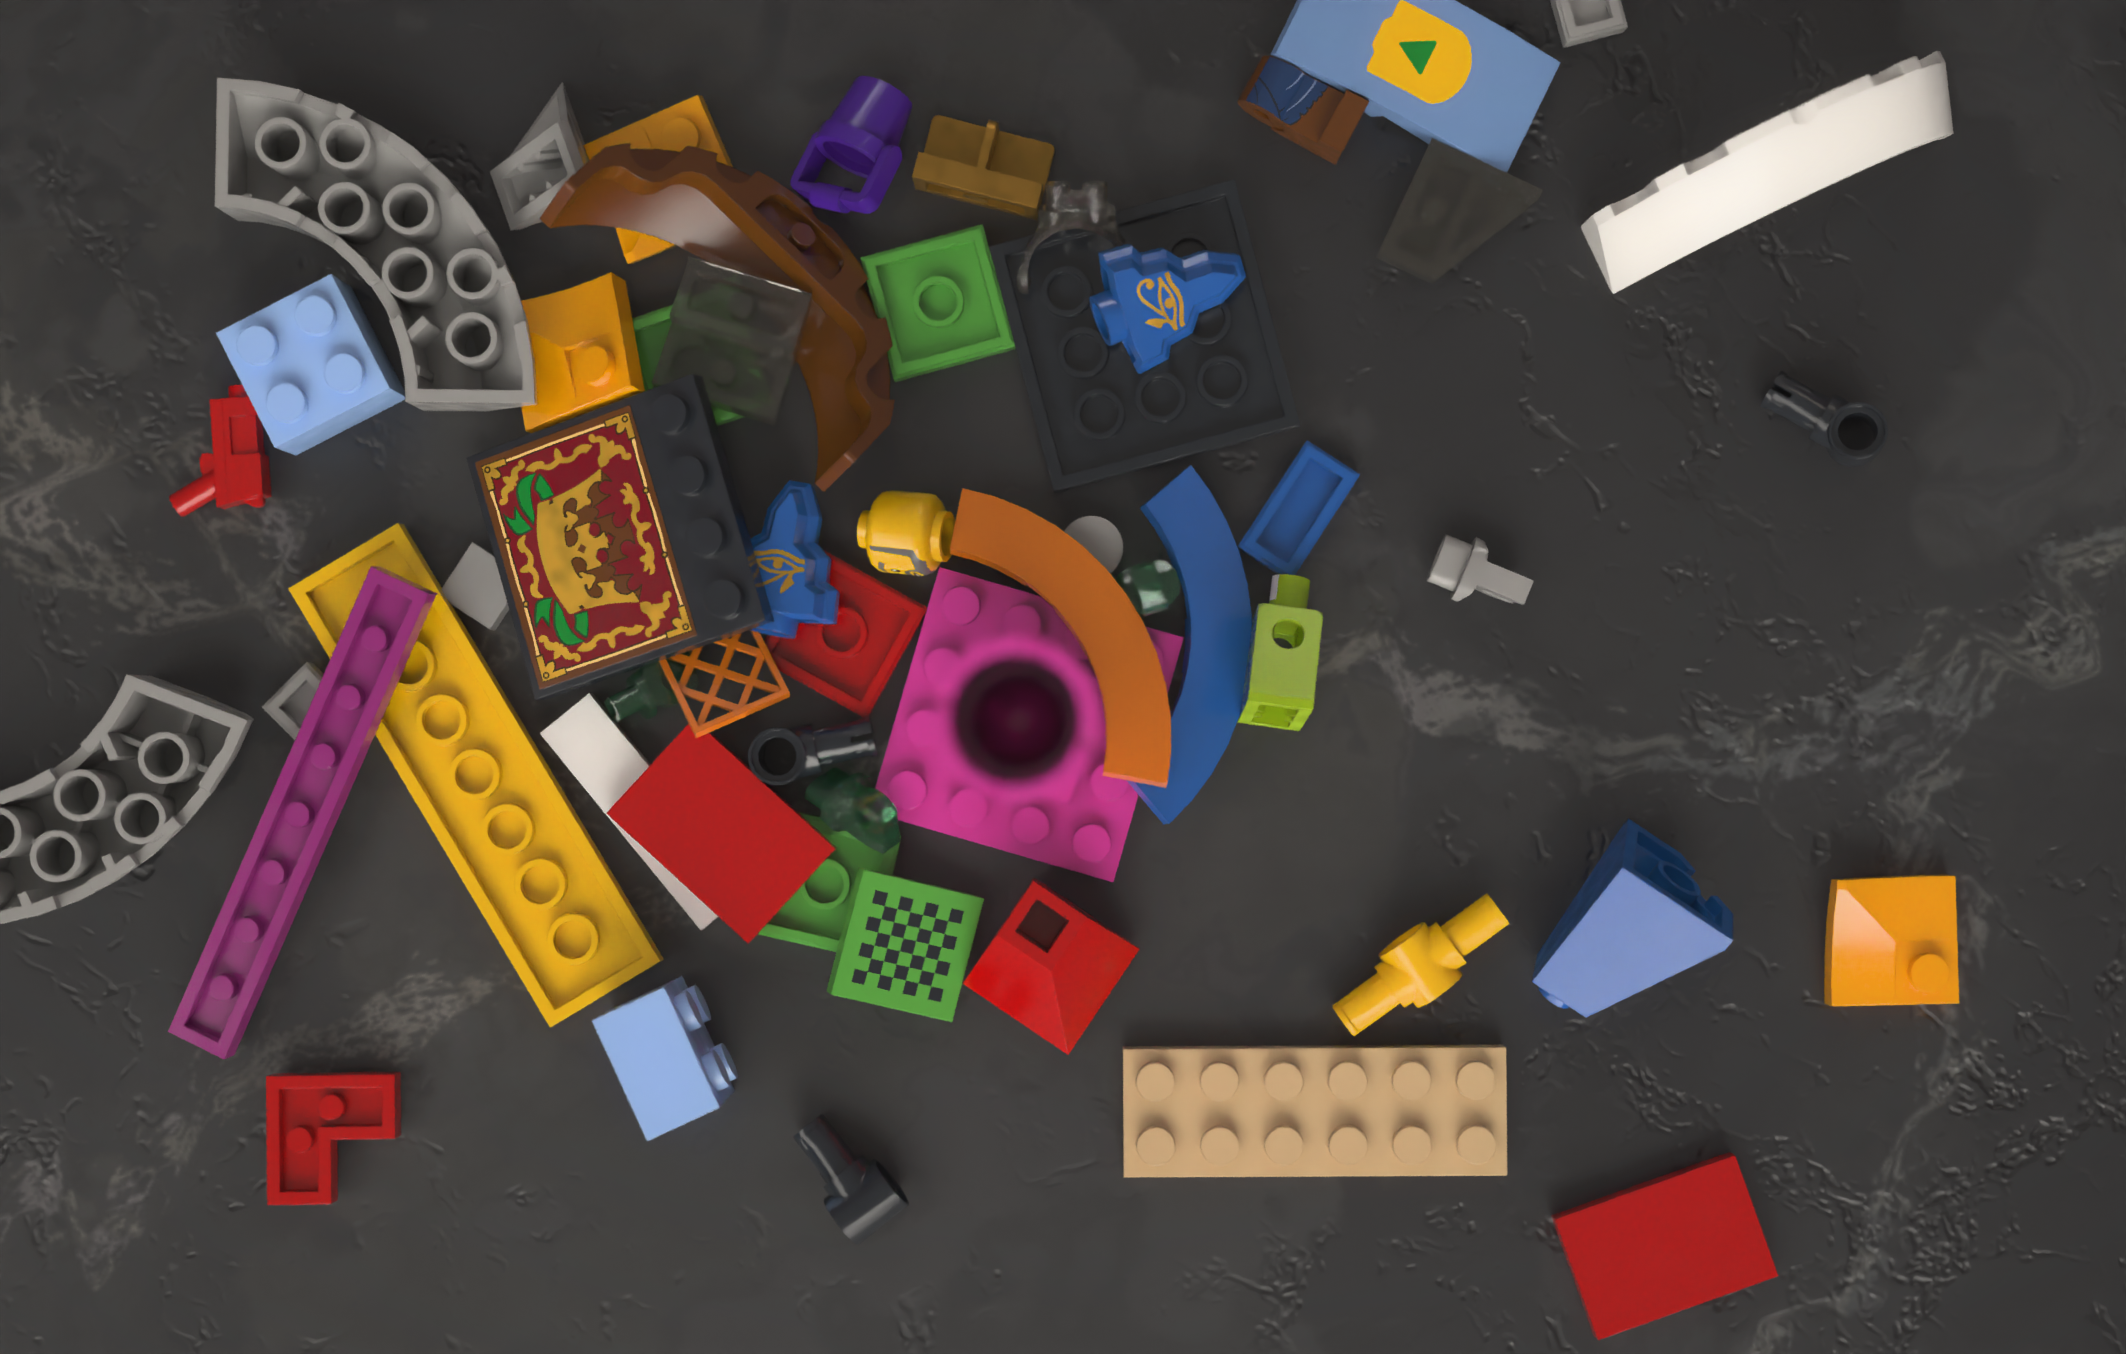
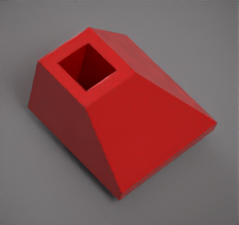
[962,877,1139,1055]

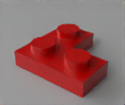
[266,1072,401,1205]

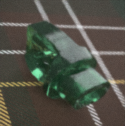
[1116,560,1180,616]
[604,651,699,723]
[805,767,900,854]

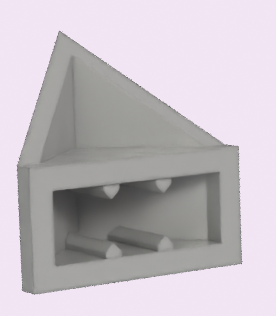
[490,82,589,231]

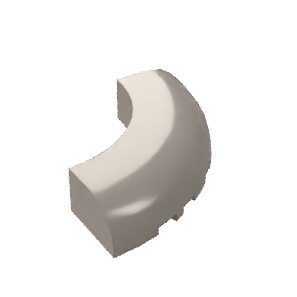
[0,674,254,924]

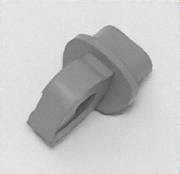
[1427,534,1534,605]

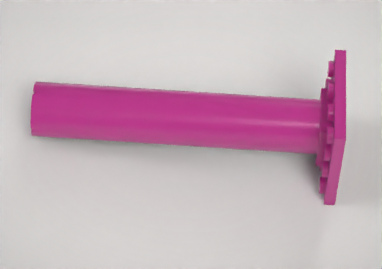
[868,567,1184,882]

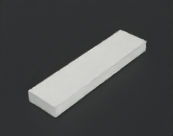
[540,693,718,930]

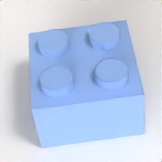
[216,274,405,455]
[592,976,738,1141]

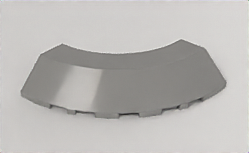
[215,78,537,412]

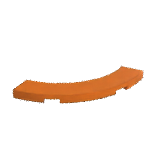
[950,488,1171,788]

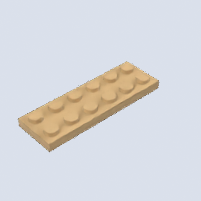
[1123,1045,1507,1177]

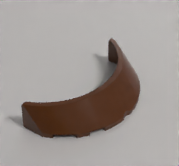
[540,143,895,492]

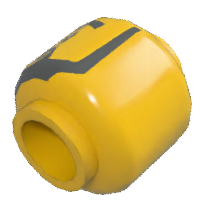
[857,490,955,576]

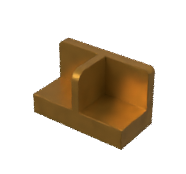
[912,115,1055,220]

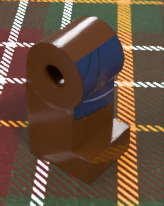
[1237,55,1369,165]

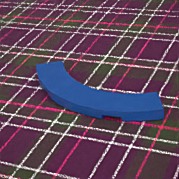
[1126,465,1252,825]

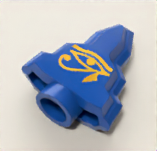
[1089,244,1246,374]
[750,480,840,639]

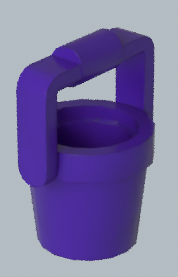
[790,76,912,214]

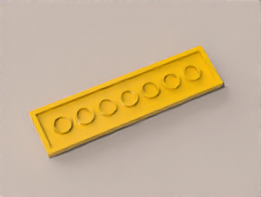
[288,523,664,1028]

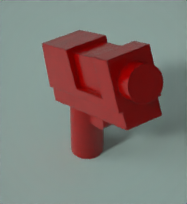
[169,385,272,517]

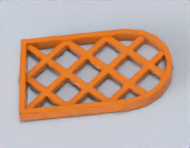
[659,630,790,738]

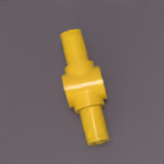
[1332,893,1510,1036]

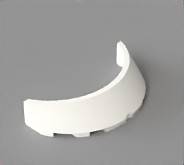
[1581,51,1953,293]

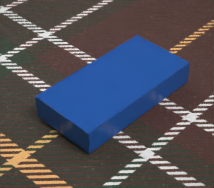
[1237,440,1360,575]

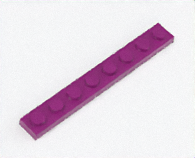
[168,566,437,1059]

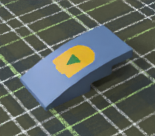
[1270,0,1561,176]

